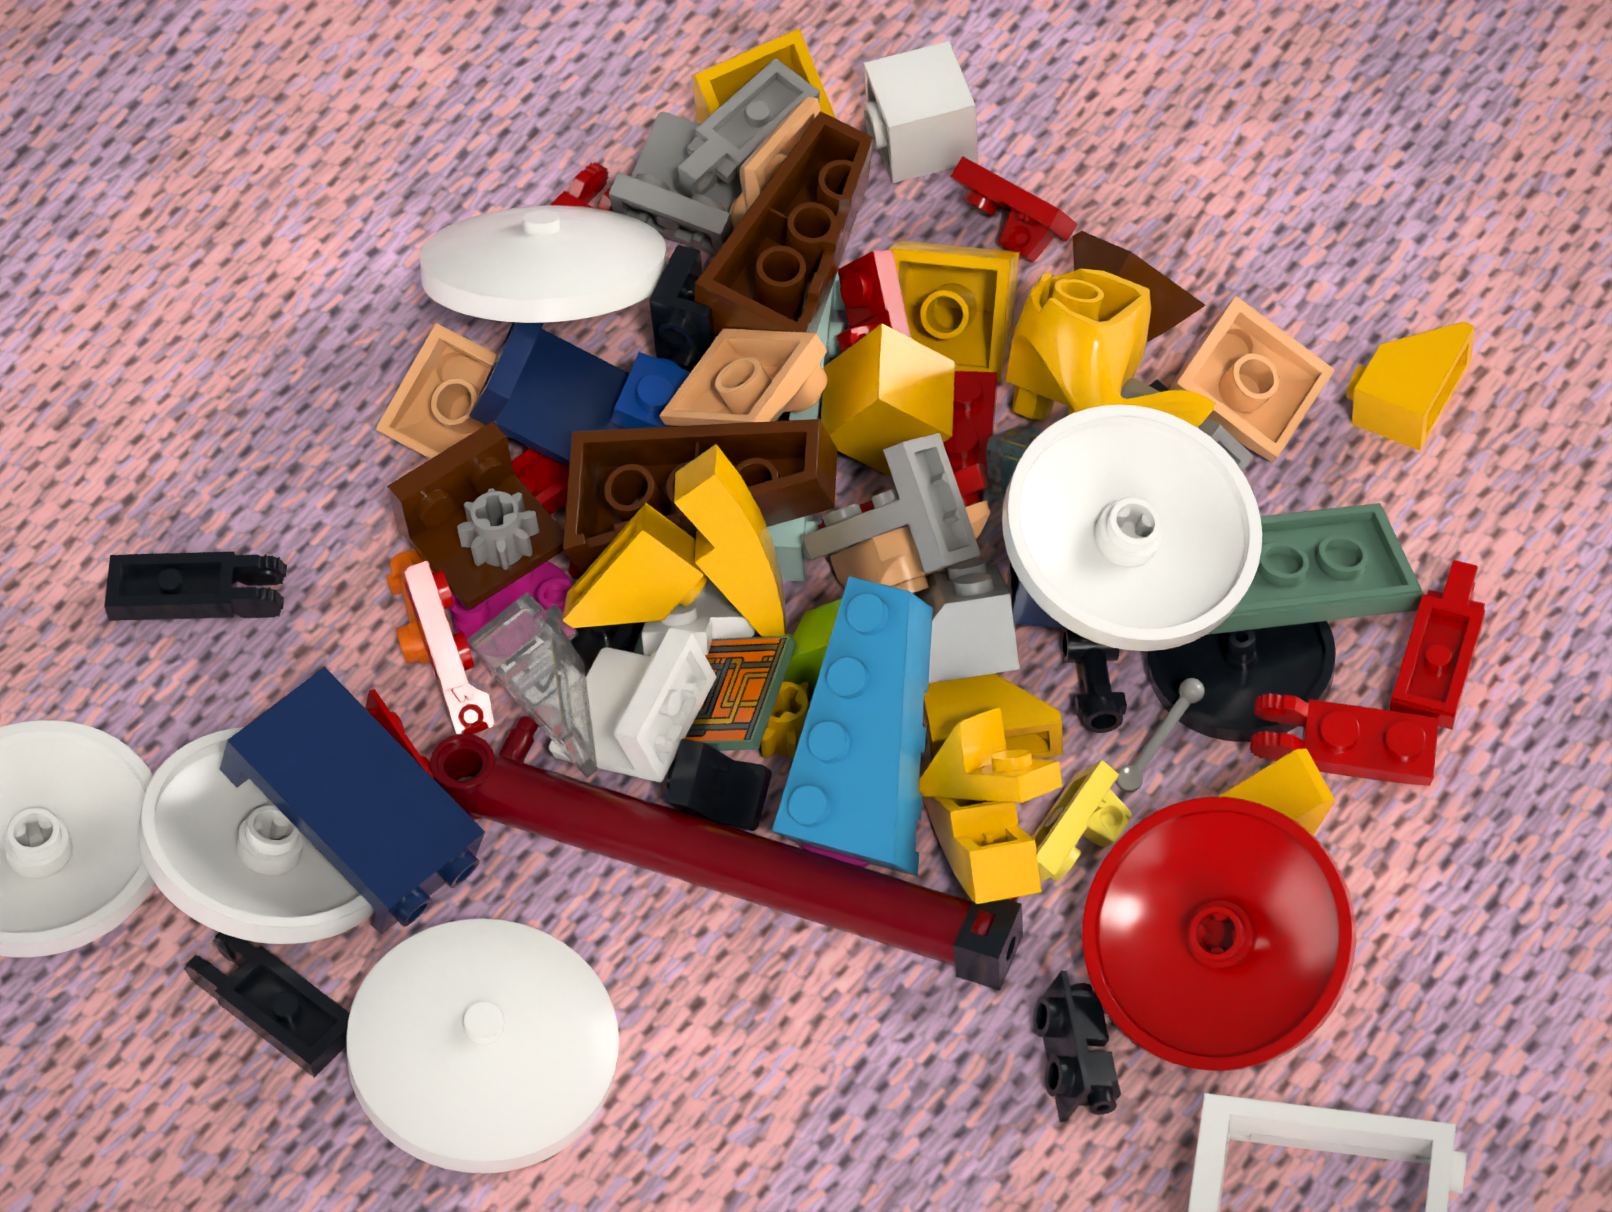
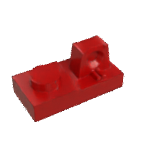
[950,156,1078,262]
[837,250,911,353]

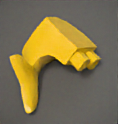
[1005,269,1216,428]

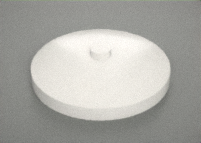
[420,205,667,323]
[1002,405,1262,651]
[0,720,155,957]
[138,727,375,944]
[346,919,619,1174]

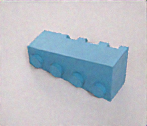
[772,576,933,877]

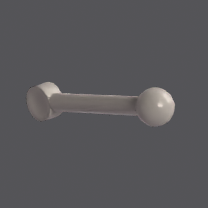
[1117,678,1205,792]

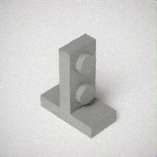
[802,433,981,573]

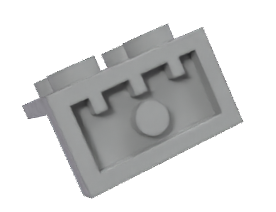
[609,112,743,255]

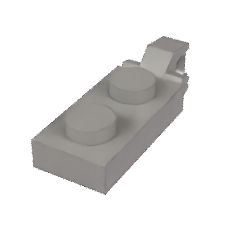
[677,58,820,197]

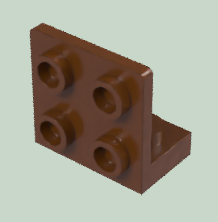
[387,421,564,609]

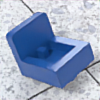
[610,352,691,429]

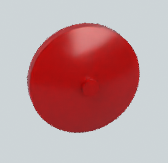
[1082,797,1356,1071]

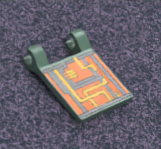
[634,635,796,752]

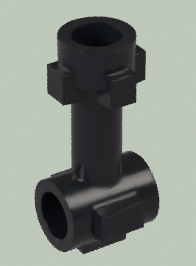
[1062,629,1127,733]

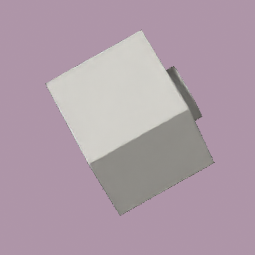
[863,41,978,183]

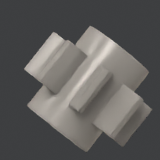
[457,488,539,570]

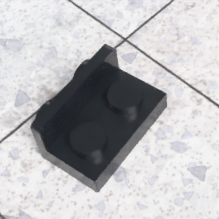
[649,245,715,372]

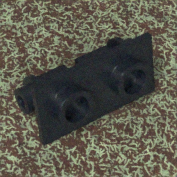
[1033,970,1121,1122]

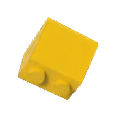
[889,240,1020,382]

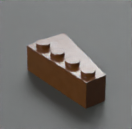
[694,111,873,337]
[563,419,838,575]

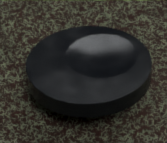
[1148,621,1336,742]

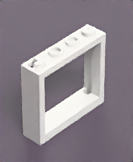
[1188,1093,1467,1212]

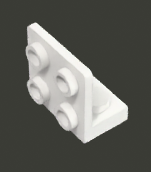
[549,627,717,783]

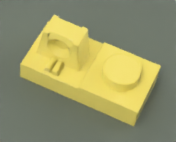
[1032,760,1133,883]

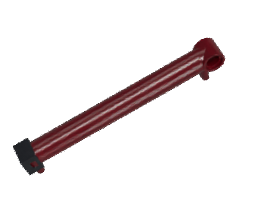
[430,716,1023,991]

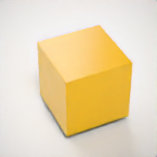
[821,324,955,476]

